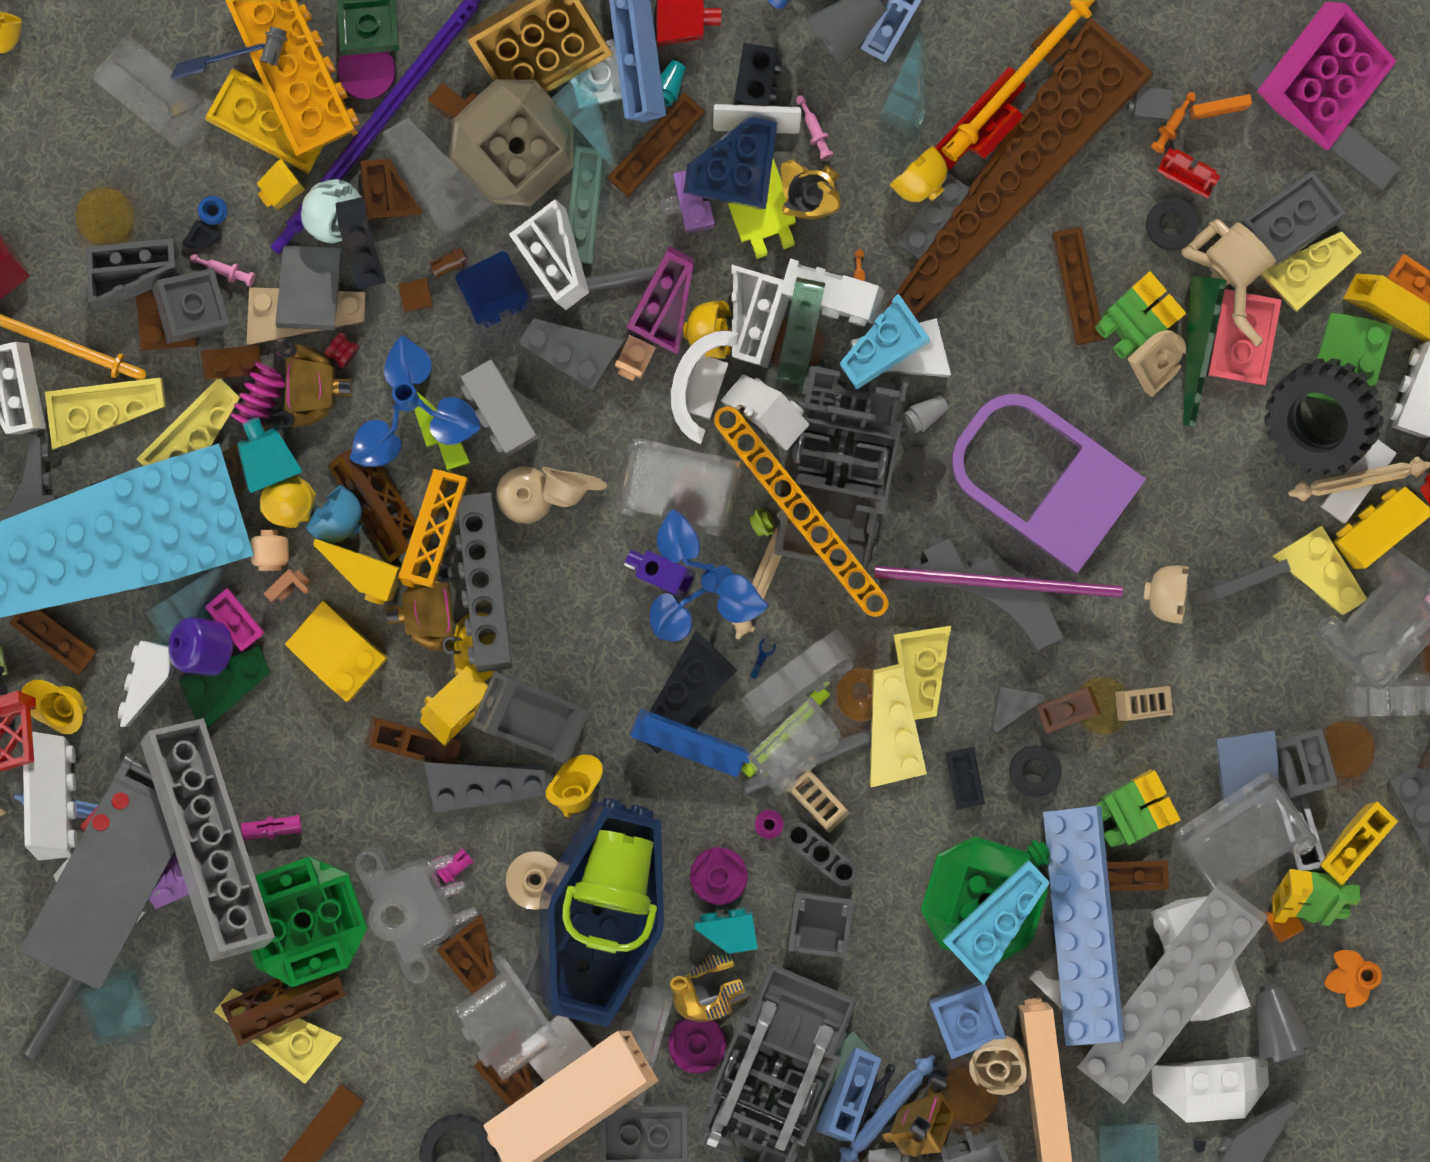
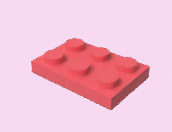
[1207,289,1282,386]

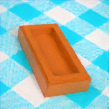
[1189,94,1252,120]

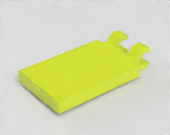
[727,159,796,259]

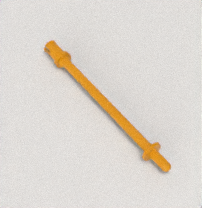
[942,0,1095,162]
[0,314,147,380]

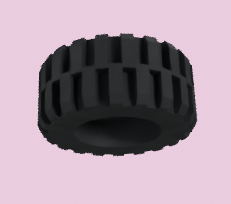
[1264,358,1384,476]

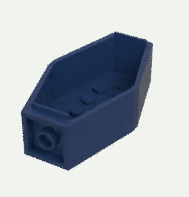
[539,798,664,1027]

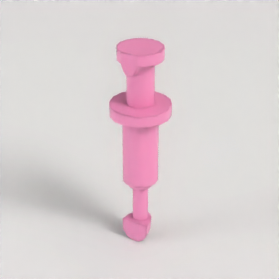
[796,95,834,161]
[190,254,256,287]

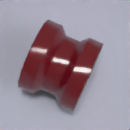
[324,332,360,369]

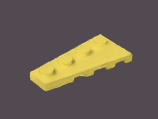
[45,378,166,450]
[136,379,240,466]
[869,664,927,788]
[214,988,342,1084]

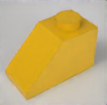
[256,159,305,210]

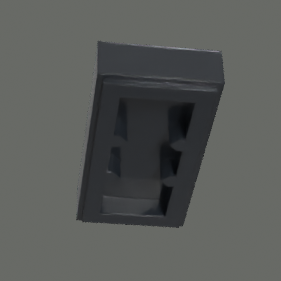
[945,747,985,810]

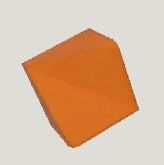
[1265,910,1305,943]

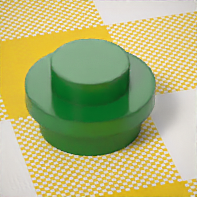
[1026,839,1050,867]

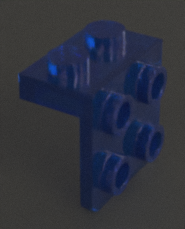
[455,251,531,328]

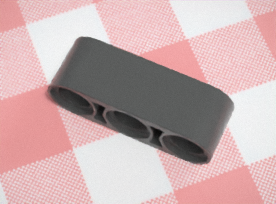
[785,821,857,886]

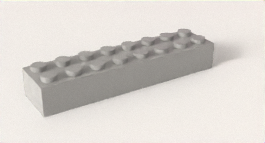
[140,718,275,962]
[1077,881,1268,1104]

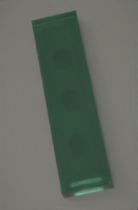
[776,277,825,386]

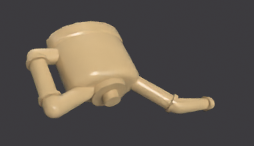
[1181,219,1276,347]

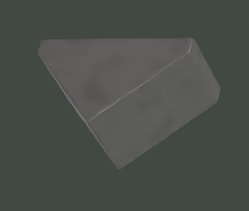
[991,686,1044,732]

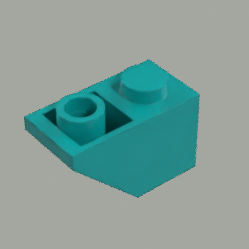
[694,908,758,954]

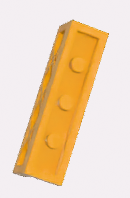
[398,469,468,588]

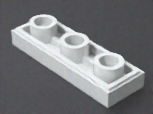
[1320,440,1397,524]

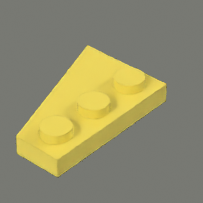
[1260,232,1362,313]
[1271,526,1368,615]
[893,626,951,720]

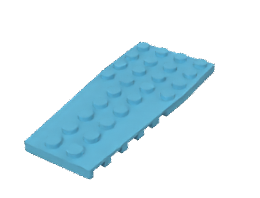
[0,444,254,618]

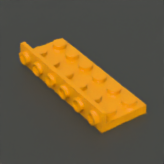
[225,0,360,158]

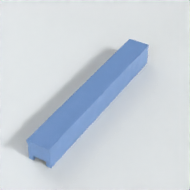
[609,0,666,123]

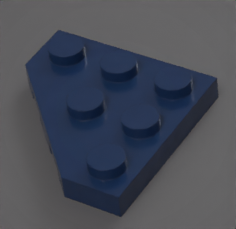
[683,117,777,210]

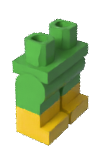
[1095,271,1187,359]
[1094,769,1181,848]
[1271,869,1361,926]

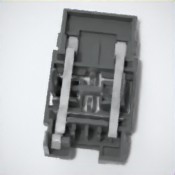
[696,963,857,1162]

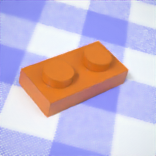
[1387,254,1430,304]

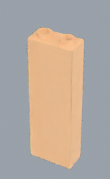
[1018,998,1072,1162]
[483,1030,658,1162]

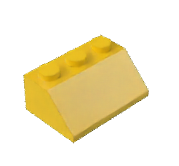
[1332,487,1430,569]

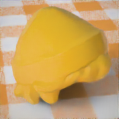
[260,475,316,528]

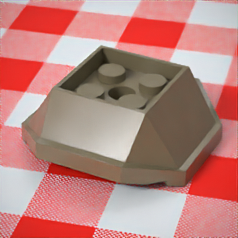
[448,79,574,206]

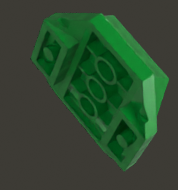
[920,836,1048,965]
[251,856,368,987]

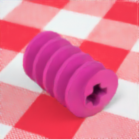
[230,362,286,428]

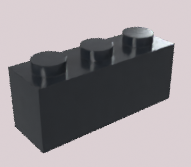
[335,197,386,289]

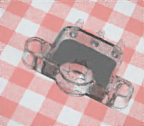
[355,847,478,984]

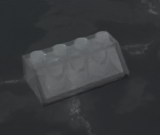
[621,982,673,1112]

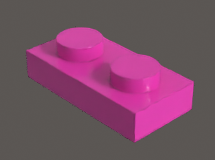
[205,588,265,652]

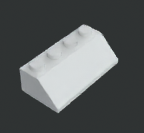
[23,732,78,860]
[1151,896,1250,1021]

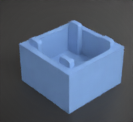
[928,980,1006,1059]

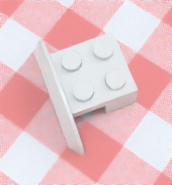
[671,331,738,444]

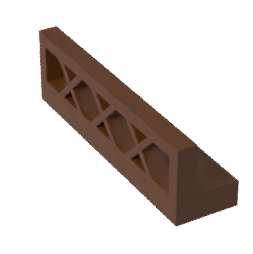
[327,449,416,563]
[221,972,347,1046]

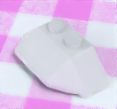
[1151,1056,1269,1123]

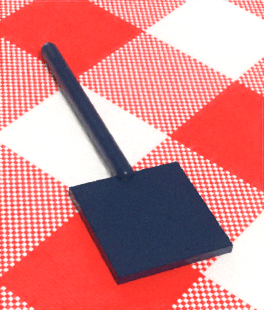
[170,43,265,80]

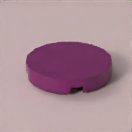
[337,52,396,100]
[690,847,748,905]
[668,1018,726,1074]

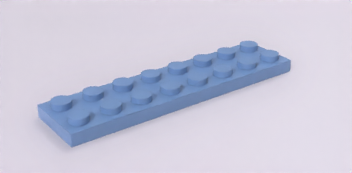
[1043,806,1124,1046]

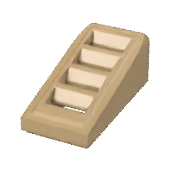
[1115,686,1173,721]
[787,769,850,833]

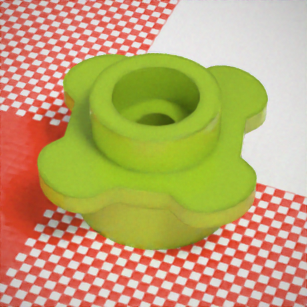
[750,508,775,537]

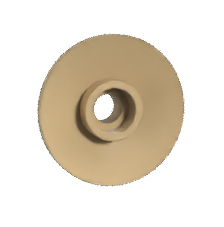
[506,851,558,910]

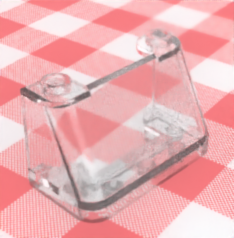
[615,437,744,536]
[1175,772,1318,896]

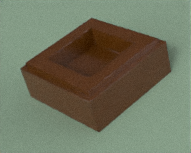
[1030,24,1071,66]
[398,278,434,313]

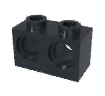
[734,43,782,106]

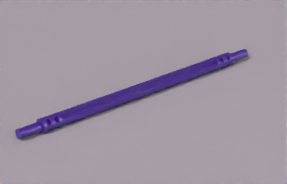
[270,0,482,255]

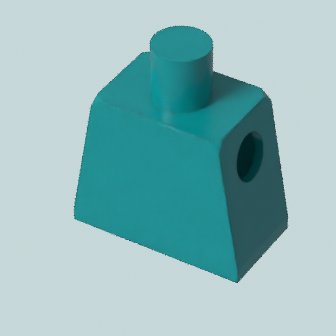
[237,418,302,493]

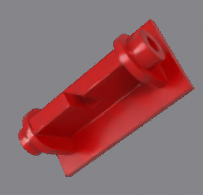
[1157,148,1221,198]

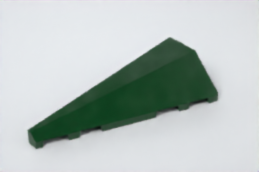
[1183,276,1227,428]

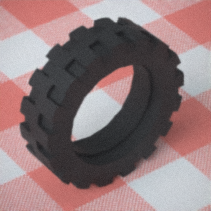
[419,1113,498,1162]

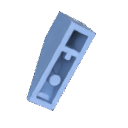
[860,0,921,62]
[815,1048,882,1142]

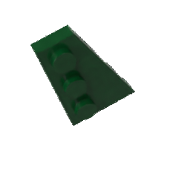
[179,646,271,729]

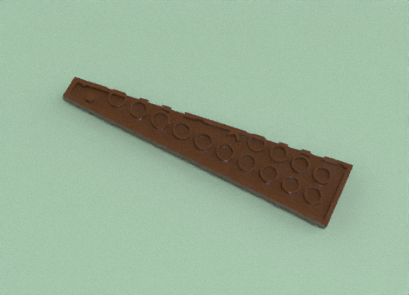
[887,17,1154,319]

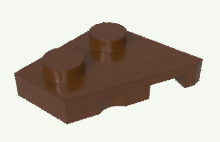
[360,159,422,220]

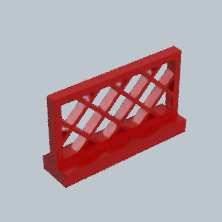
[0,691,36,772]

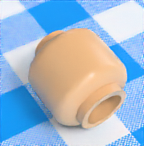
[251,530,289,571]

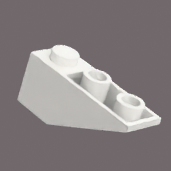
[118,641,174,727]

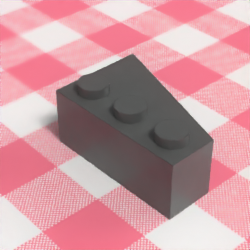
[86,239,181,313]

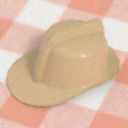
[542,467,607,507]

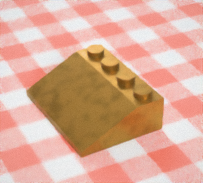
[467,0,613,93]

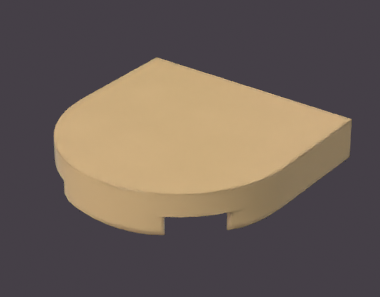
[1127,330,1186,397]

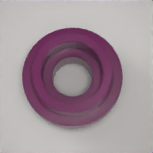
[755,810,784,839]

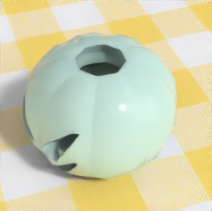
[301,179,361,244]

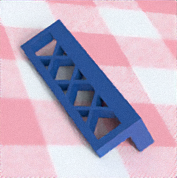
[629,708,752,777]

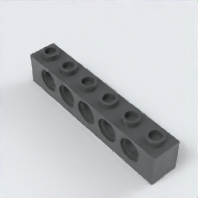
[454,492,513,673]

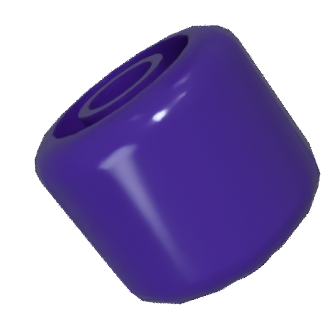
[168,617,233,676]

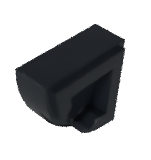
[182,219,223,249]

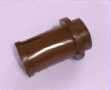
[429,247,469,278]

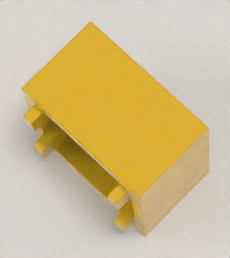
[420,666,488,746]

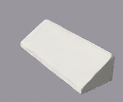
[713,104,801,134]

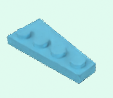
[942,860,1050,985]

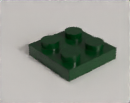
[337,0,400,56]

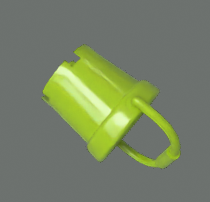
[562,830,657,953]

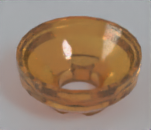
[836,668,873,721]

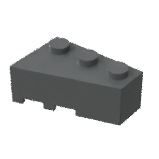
[518,319,624,392]

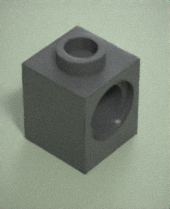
[1127,87,1173,123]

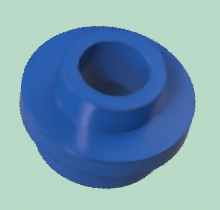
[198,196,228,225]

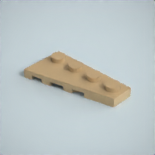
[247,287,366,346]

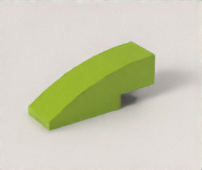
[414,393,471,471]

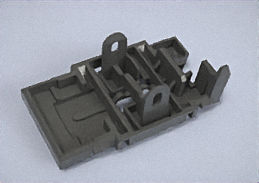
[773,366,908,571]

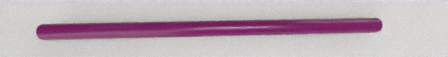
[874,566,1123,598]

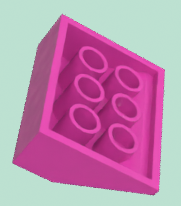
[1257,2,1396,150]

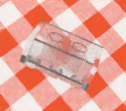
[747,696,841,796]

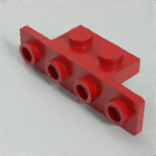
[935,67,1026,170]

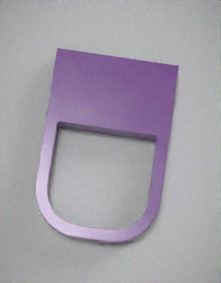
[951,394,1146,574]

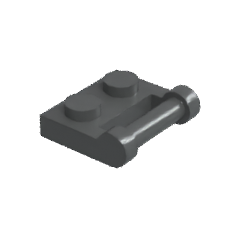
[1276,728,1339,798]

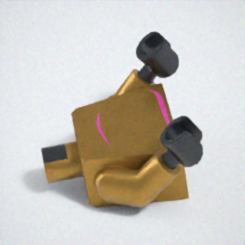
[273,339,352,430]
[386,564,462,655]
[882,1067,955,1157]

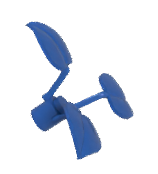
[350,335,481,467]
[650,510,769,641]

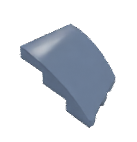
[1215,730,1278,822]

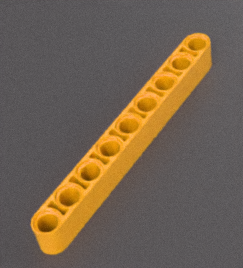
[714,406,889,617]

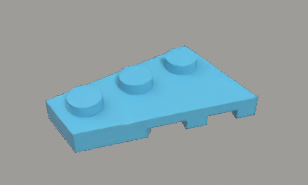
[840,294,930,390]

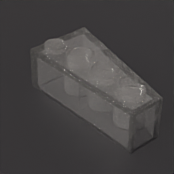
[382,118,494,238]
[740,623,861,727]
[1343,674,1430,717]

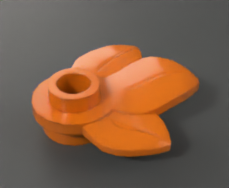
[1324,950,1382,1008]

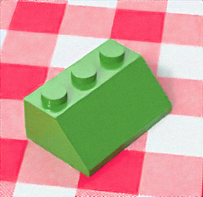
[1307,313,1393,406]

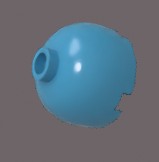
[306,485,362,544]

